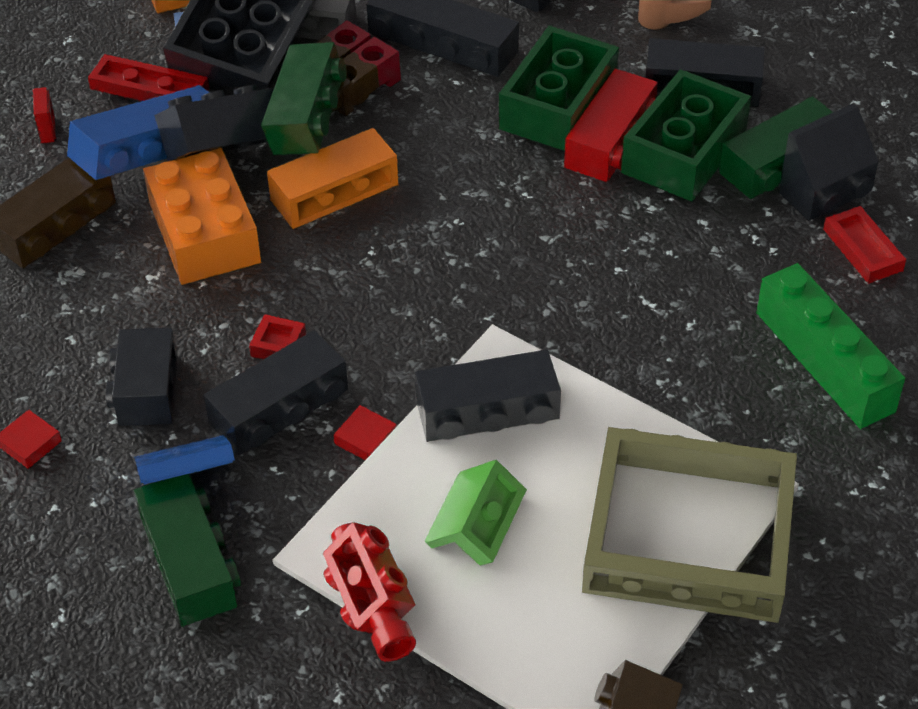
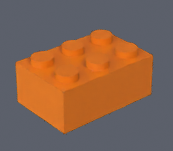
[143,148,261,285]

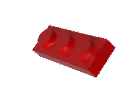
[88,54,210,101]

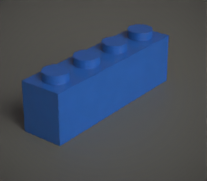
[67,85,209,180]

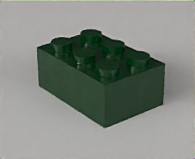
[499,26,619,151]
[621,69,751,202]

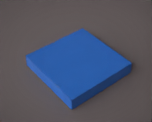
[134,435,235,485]

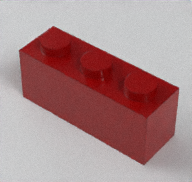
[564,68,658,182]

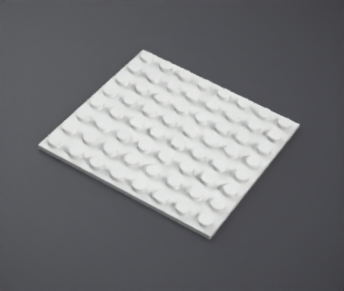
[273,324,799,709]

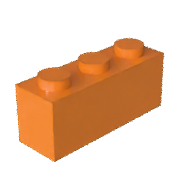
[267,128,398,229]

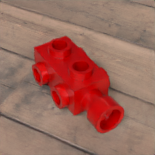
[322,522,416,662]

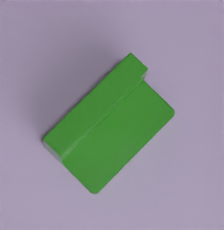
[425,460,527,566]

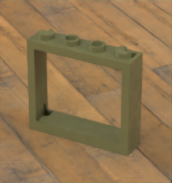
[582,427,797,623]

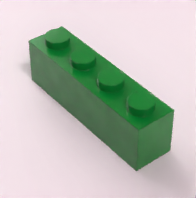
[756,263,905,429]

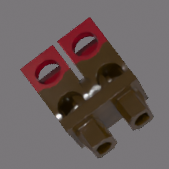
[317,20,401,116]

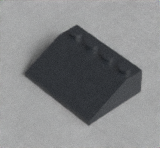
[163,0,316,88]

